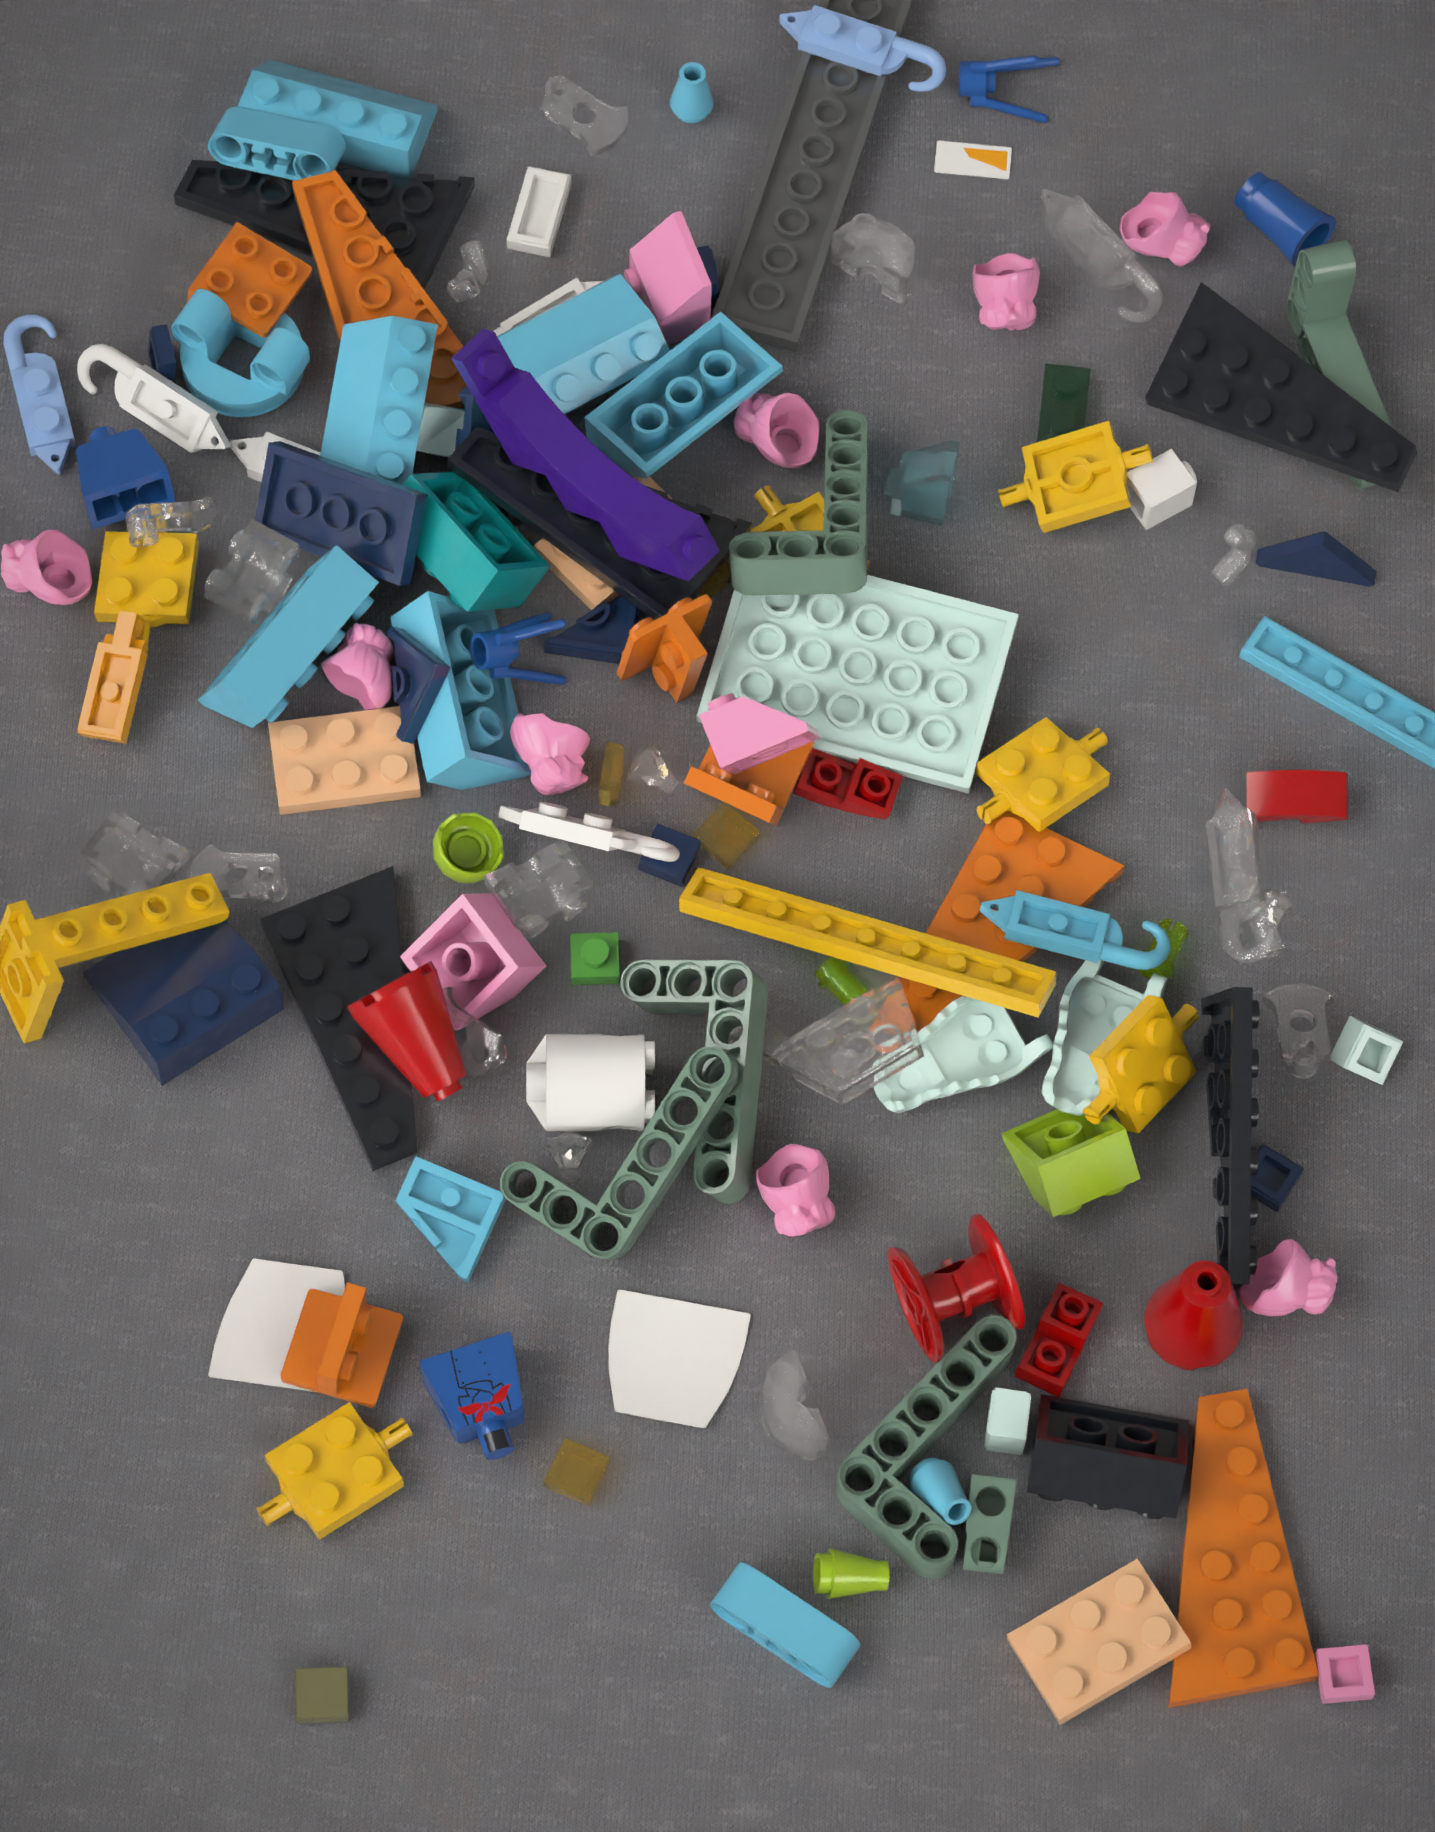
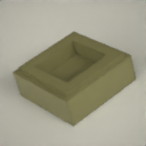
[296,1667,349,1724]

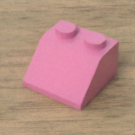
[624,211,712,345]
[699,693,821,775]
[400,893,546,1030]

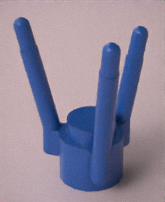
[960,56,1060,123]
[470,612,566,685]

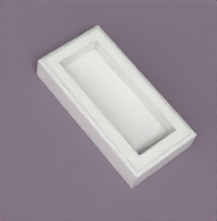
[506,166,572,257]

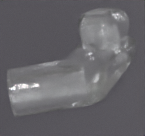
[447,241,491,302]
[1210,523,1257,588]
[1249,889,1293,960]

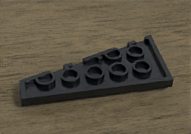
[174,160,475,289]
[1145,282,1417,492]
[447,427,753,620]
[261,866,417,1171]
[1201,987,1260,1285]

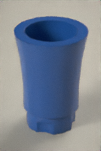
[1234,172,1336,267]

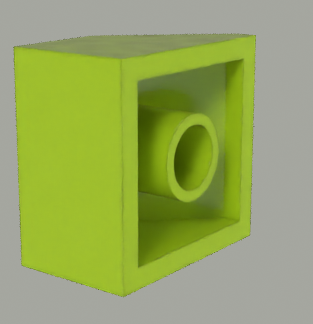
[1001,1109,1141,1217]

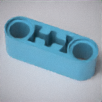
[208,107,346,181]
[710,1562,861,1688]

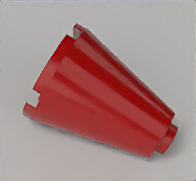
[347,961,467,1102]
[1144,1260,1243,1370]

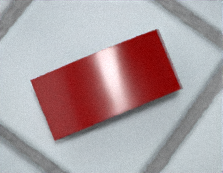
[792,748,903,820]
[1246,770,1348,824]
[1014,1283,1104,1397]

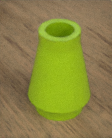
[813,1548,890,1599]

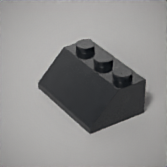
[1026,1394,1189,1519]

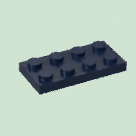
[253,441,427,586]

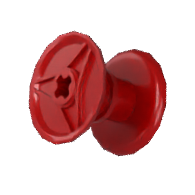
[888,1214,1025,1363]

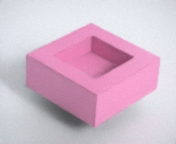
[1314,1644,1375,1704]

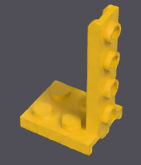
[0,872,230,1044]

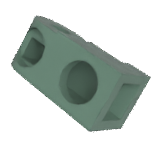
[962,1474,1017,1575]

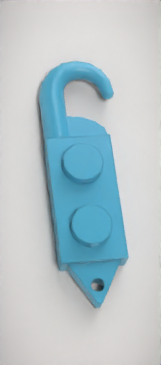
[980,890,1171,970]

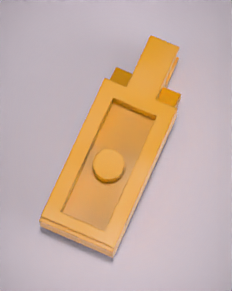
[77,610,148,744]

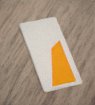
[934,141,1012,179]

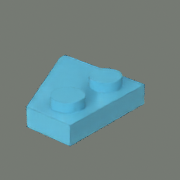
[395,1156,506,1283]

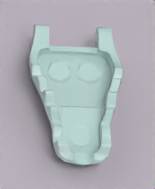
[1041,960,1168,1116]
[871,996,1053,1113]

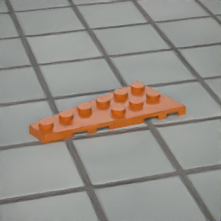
[292,170,468,408]
[868,811,1125,1055]
[1168,1388,1319,1708]

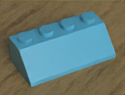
[238,59,438,178]
[497,274,670,414]
[584,312,783,479]
[320,316,438,485]
[198,545,379,728]
[390,591,531,790]

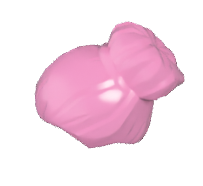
[1120,192,1210,267]
[972,253,1040,331]
[734,392,820,469]
[1,530,92,605]
[321,623,395,710]
[510,713,590,795]
[756,1144,835,1236]
[1238,1239,1338,1316]

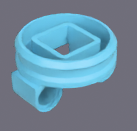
[171,289,310,417]

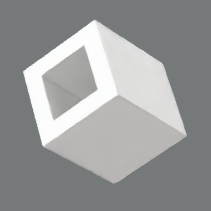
[1126,449,1197,530]

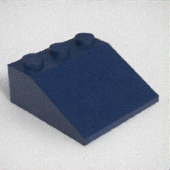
[83,920,284,1085]

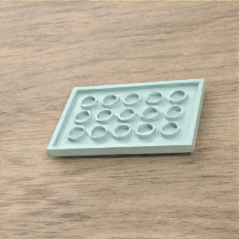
[697,575,1019,794]

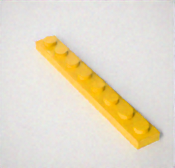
[679,867,1056,1018]

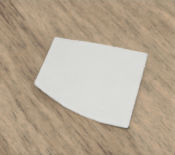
[208,1259,345,1392]
[608,1289,751,1428]

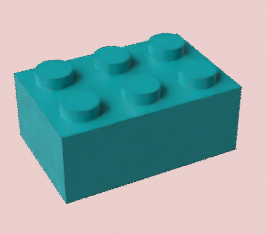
[403,472,551,612]

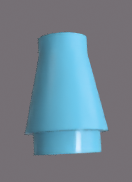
[670,62,714,123]
[910,1458,971,1525]

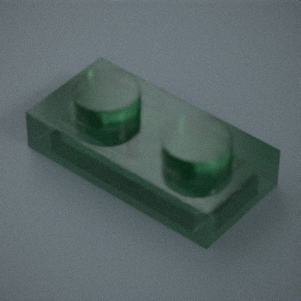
[1037,363,1091,442]

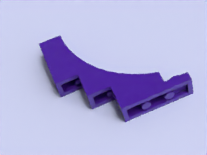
[451,328,720,581]

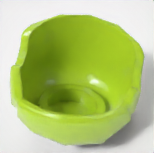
[432,812,504,884]

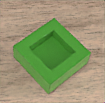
[570,932,620,985]

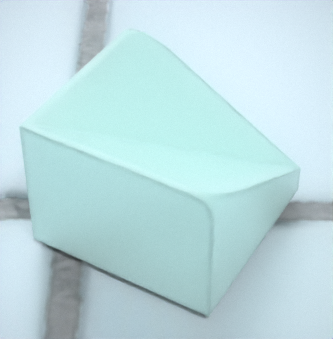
[416,402,465,457]
[1330,1016,1403,1085]
[984,1388,1031,1455]

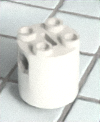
[526,1034,655,1131]

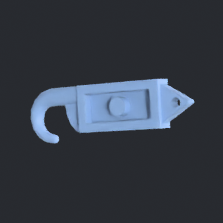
[779,5,947,92]
[3,315,76,475]

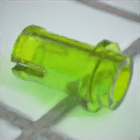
[1138,919,1189,979]
[815,957,875,1017]

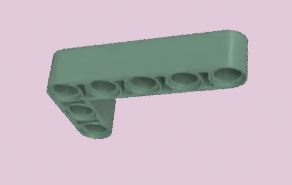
[1287,239,1392,490]
[729,410,869,595]
[620,960,768,1204]
[500,1046,739,1260]
[835,1315,1017,1579]

